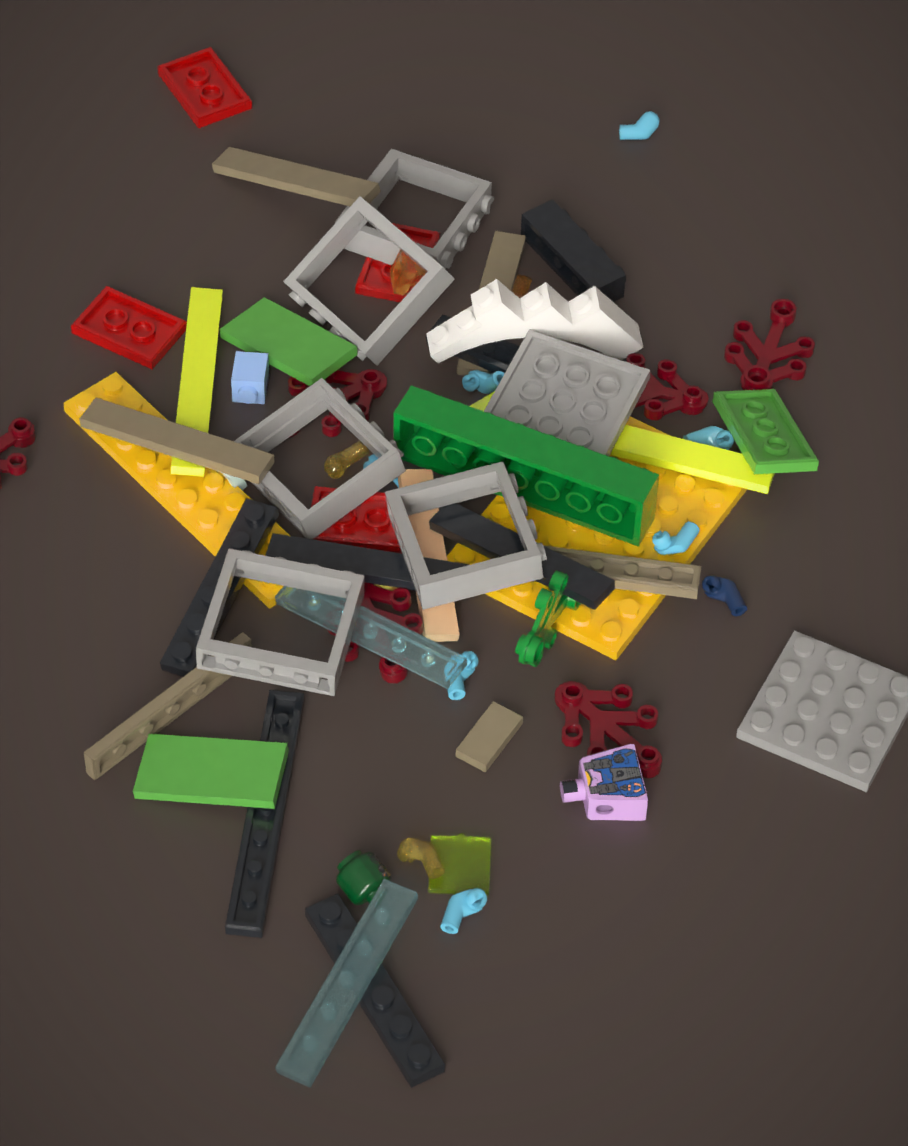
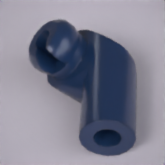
[702,575,747,616]

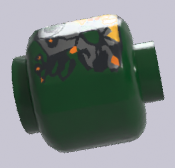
[336,850,391,906]

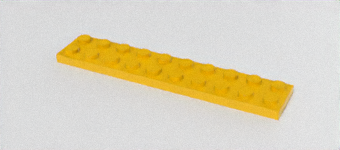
[63,372,299,609]

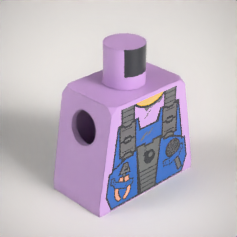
[560,744,648,821]

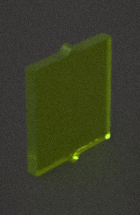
[429,834,491,895]

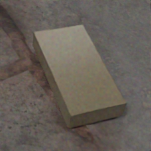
[456,701,523,772]

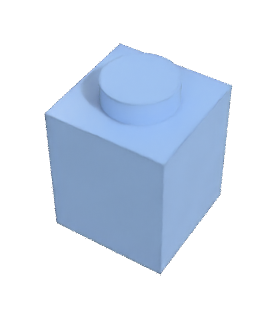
[231,351,269,404]

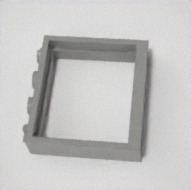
[335,149,494,276]
[283,196,454,365]
[234,378,406,539]
[385,461,547,610]
[196,549,364,696]

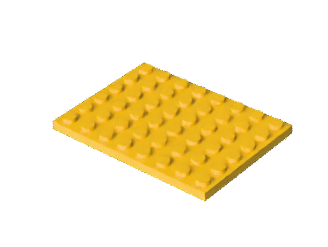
[447,416,747,661]

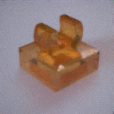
[390,249,427,295]

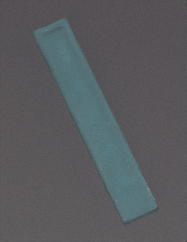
[275,586,467,689]
[275,879,418,1088]

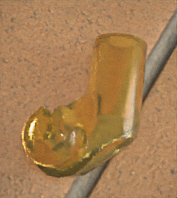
[324,440,370,479]
[397,837,445,879]

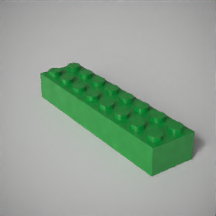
[394,385,659,547]

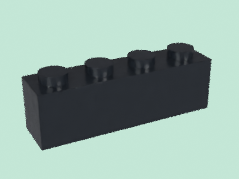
[521,199,626,302]

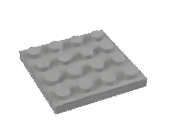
[484,330,650,456]
[736,630,908,792]

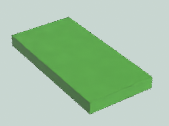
[219,297,358,386]
[712,389,819,474]
[133,734,289,809]

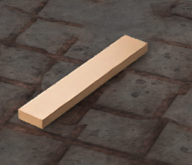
[397,469,460,642]

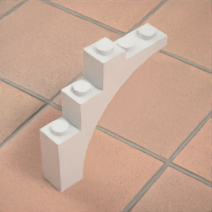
[426,279,644,363]

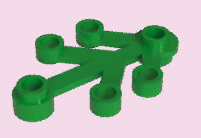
[515,570,581,667]

